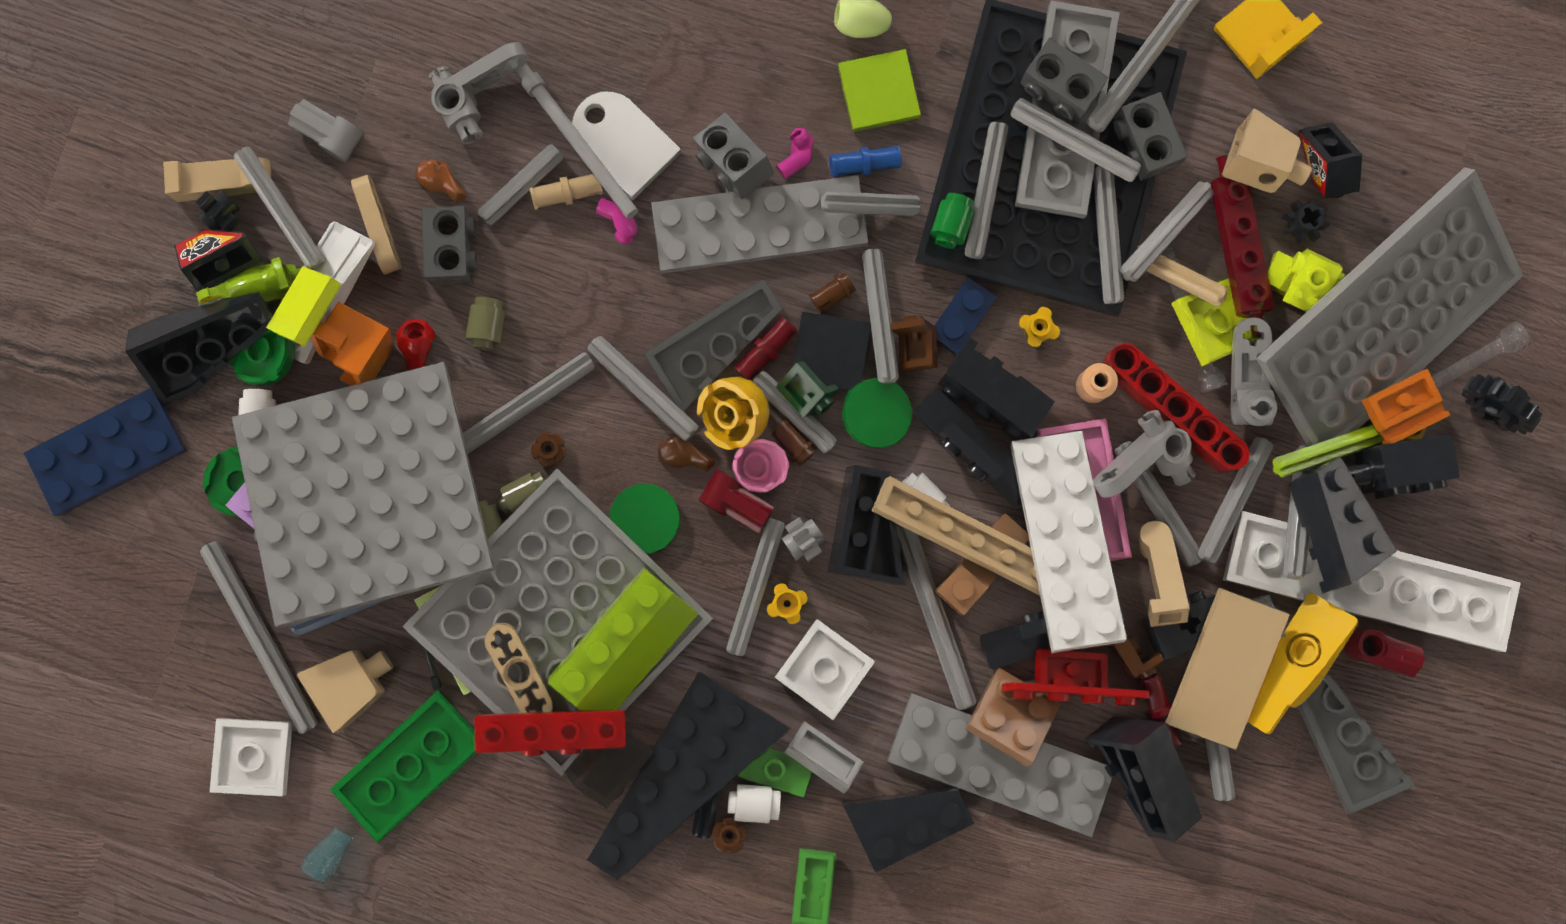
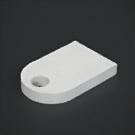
[572,92,681,201]

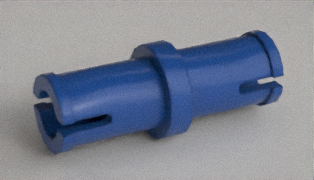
[829,145,902,177]

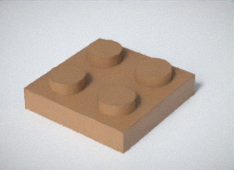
[965,668,1060,767]

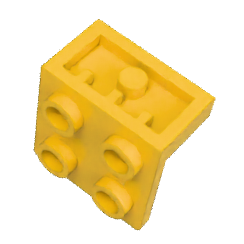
[1214,0,1322,79]

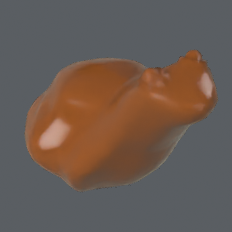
[416,159,466,203]

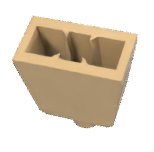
[1222,109,1312,193]
[297,650,393,733]

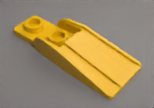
[1247,592,1358,735]

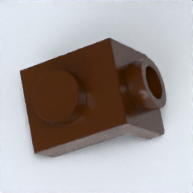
[891,315,938,372]

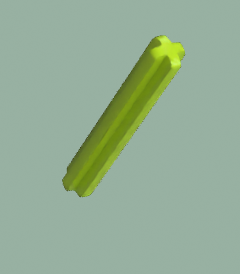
[1272,425,1384,477]

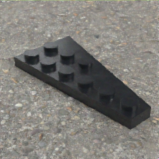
[587,672,792,880]

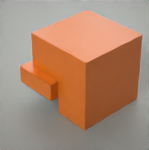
[311,301,395,386]

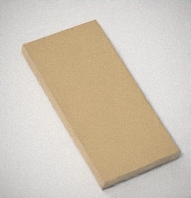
[1166,588,1290,750]

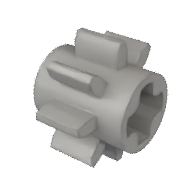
[781,517,826,562]

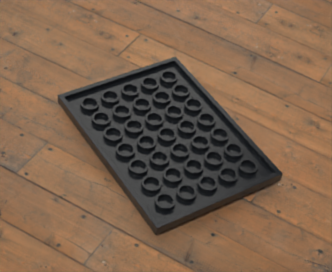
[915,0,1187,317]

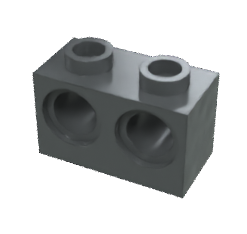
[1020,38,1109,123]
[1113,92,1188,181]
[692,113,774,199]
[422,206,478,285]

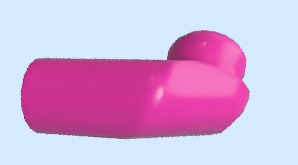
[776,128,814,180]
[596,197,638,244]

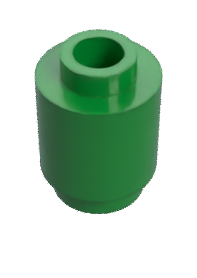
[930,193,975,249]

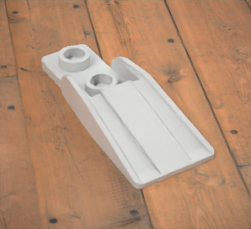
[294,221,375,364]

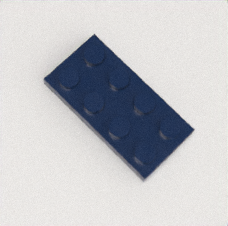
[23,388,187,517]

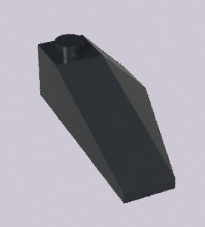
[125,292,273,406]

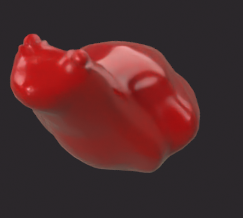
[396,319,436,371]

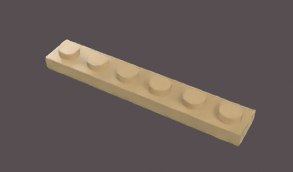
[872,476,1040,595]

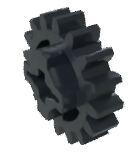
[1461,374,1543,435]

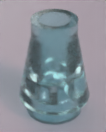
[300,827,353,884]

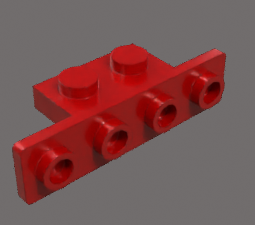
[1002,649,1150,706]
[474,710,625,756]

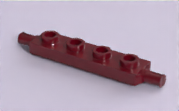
[1210,155,1275,339]

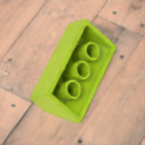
[548,567,699,711]

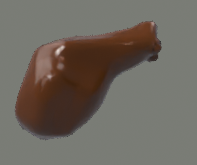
[658,436,715,473]

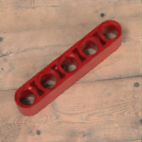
[1103,343,1250,473]

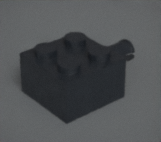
[1347,434,1460,499]

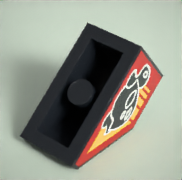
[1299,122,1363,199]
[174,229,263,291]

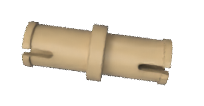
[529,174,603,210]

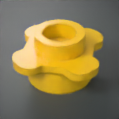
[1019,307,1060,348]
[767,583,808,624]

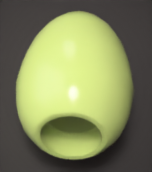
[834,0,892,38]

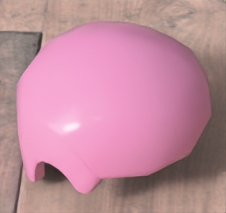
[732,439,789,493]

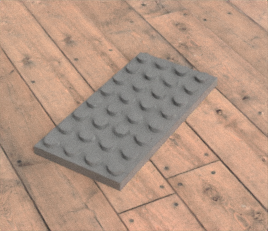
[1256,167,1524,446]

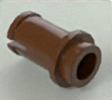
[809,273,856,314]
[771,420,816,465]

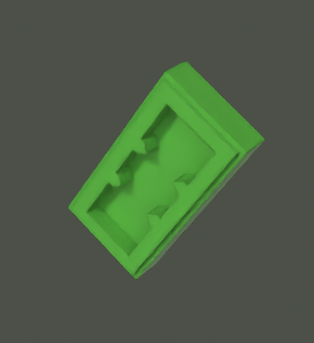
[738,748,812,798]
[791,848,836,924]

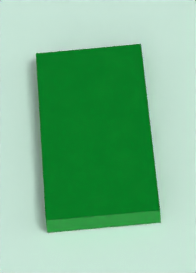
[329,690,476,843]

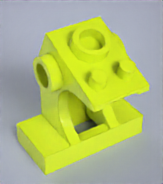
[1267,249,1345,312]

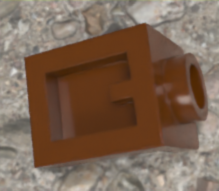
[1108,635,1165,680]

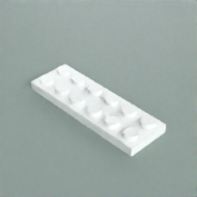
[1010,431,1127,653]

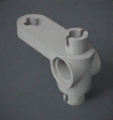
[429,42,528,144]
[1230,318,1277,426]
[1093,410,1196,498]

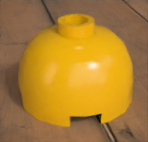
[697,377,770,450]

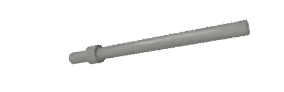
[515,63,638,219]

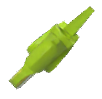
[196,257,301,306]

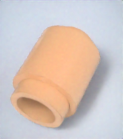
[1076,363,1118,403]

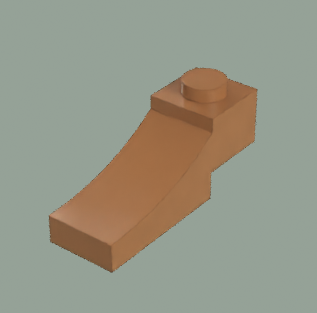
[934,513,1029,616]

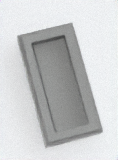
[784,721,864,793]

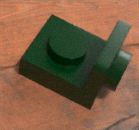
[776,361,839,418]

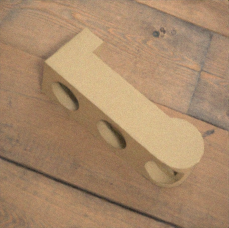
[163,157,271,202]
[1139,521,1190,627]

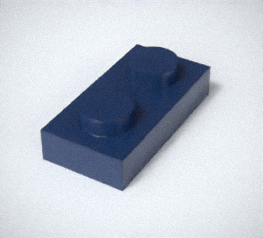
[934,277,997,356]

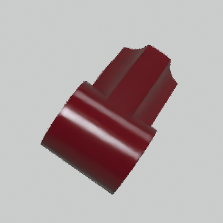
[698,470,774,534]
[1344,629,1425,678]

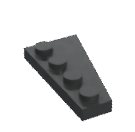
[644,279,782,412]
[1298,673,1416,814]

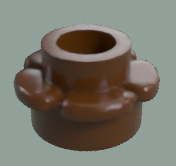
[531,432,566,467]
[712,817,748,853]

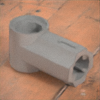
[287,99,364,163]

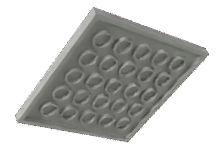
[232,362,495,628]
[402,468,713,776]

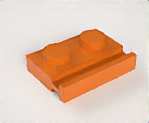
[1361,369,1450,445]

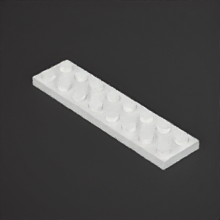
[1223,511,1521,652]

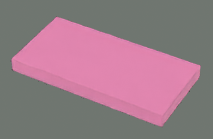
[1035,418,1132,561]

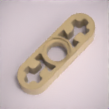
[351,174,402,275]
[485,623,553,713]

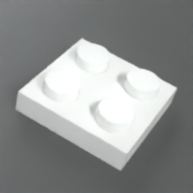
[775,619,875,720]
[210,718,293,796]

